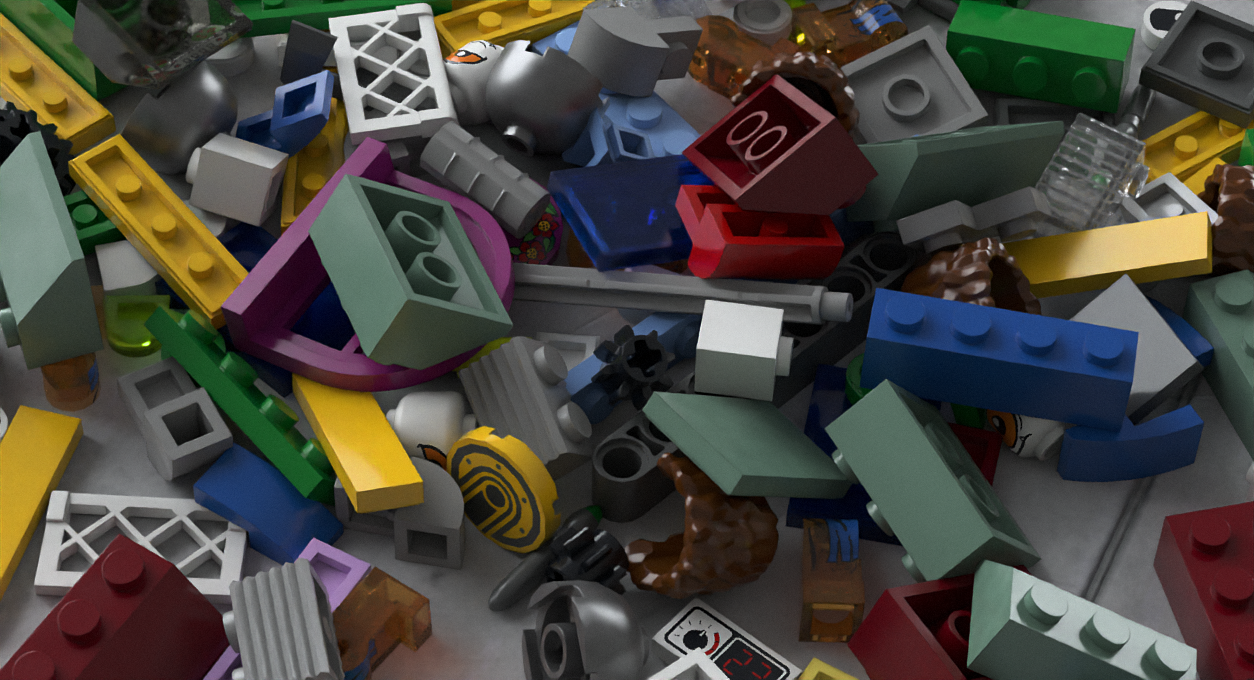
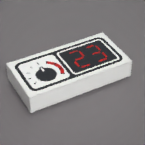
[651,597,802,680]

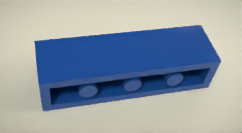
[859,288,1139,432]

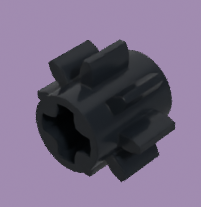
[591,325,676,411]
[545,526,629,596]

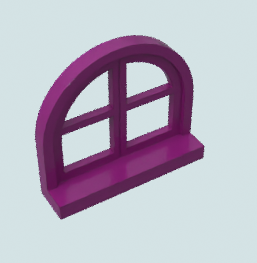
[220,137,515,392]

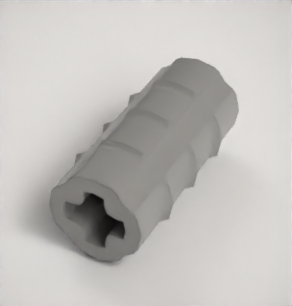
[420,121,551,239]

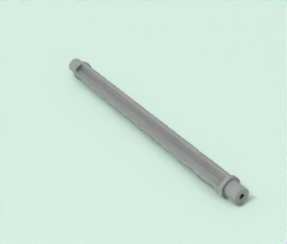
[513,263,853,325]

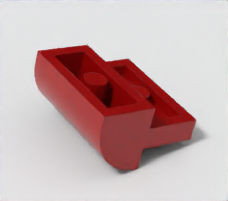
[675,185,845,280]

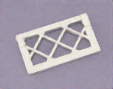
[328,3,459,145]
[34,490,249,605]

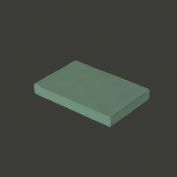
[642,391,853,499]

